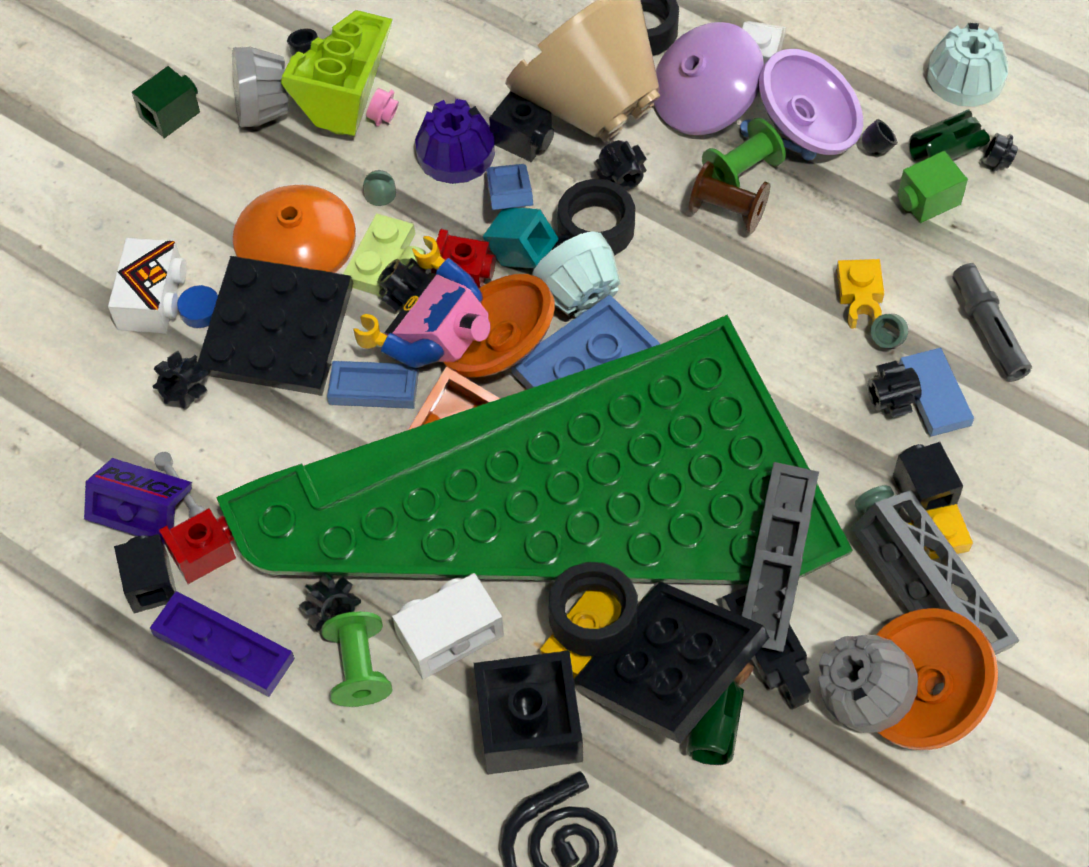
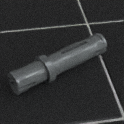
[952,263,1032,381]

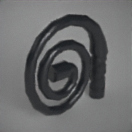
[500,771,618,867]

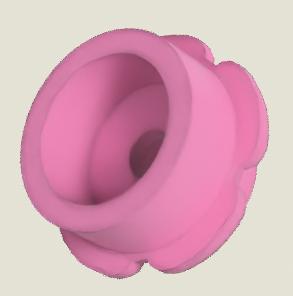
[366,88,399,126]

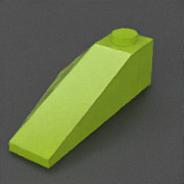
[281,10,392,136]

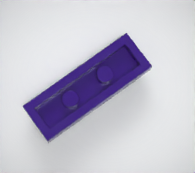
[150,591,295,697]

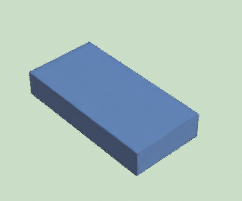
[486,164,533,210]
[899,348,974,437]
[327,361,419,409]

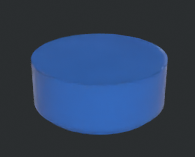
[177,285,218,328]

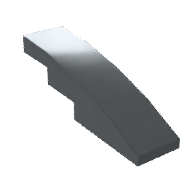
[741,462,819,652]

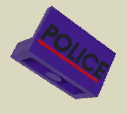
[84,458,192,544]

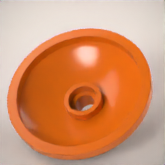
[233,185,356,273]
[443,274,555,377]
[876,608,998,750]

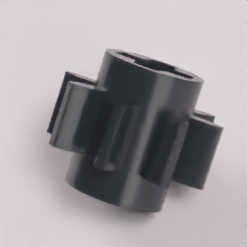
[596,140,647,191]
[377,258,428,311]
[152,351,209,408]
[867,361,922,418]
[299,573,361,631]

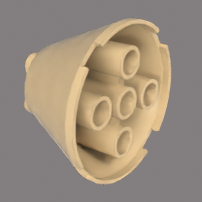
[505,0,660,143]

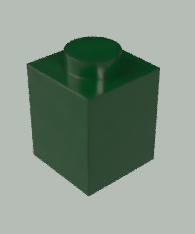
[132,66,200,139]

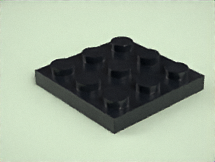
[198,256,354,396]
[574,581,770,744]

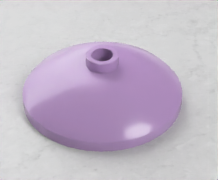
[654,22,764,135]
[759,49,863,155]

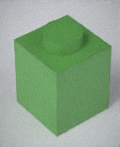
[898,151,968,223]

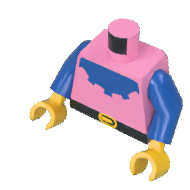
[353,236,490,368]

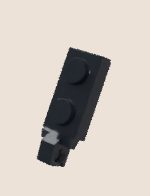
[722,587,811,709]

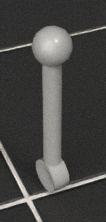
[154,452,205,518]

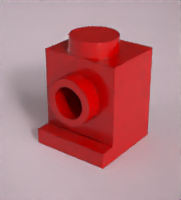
[431,229,496,288]
[159,508,236,584]

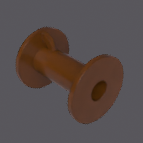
[689,161,771,234]

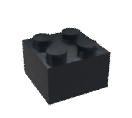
[474,651,583,775]

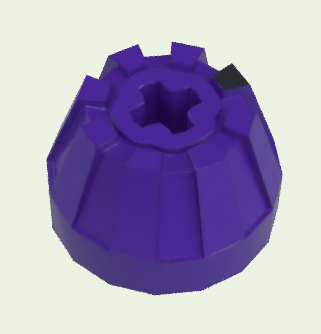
[415,99,495,184]

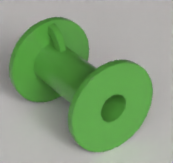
[702,118,786,188]
[322,611,392,707]

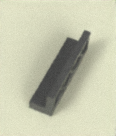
[851,490,1020,655]

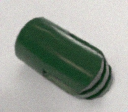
[909,109,990,160]
[686,681,744,765]

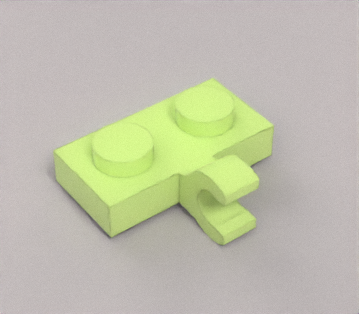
[343,213,427,296]

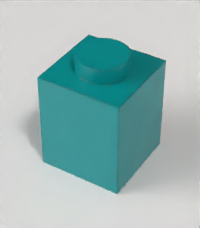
[482,208,559,268]

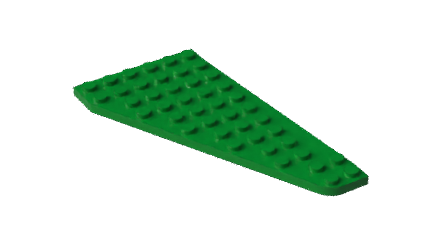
[216,314,853,584]

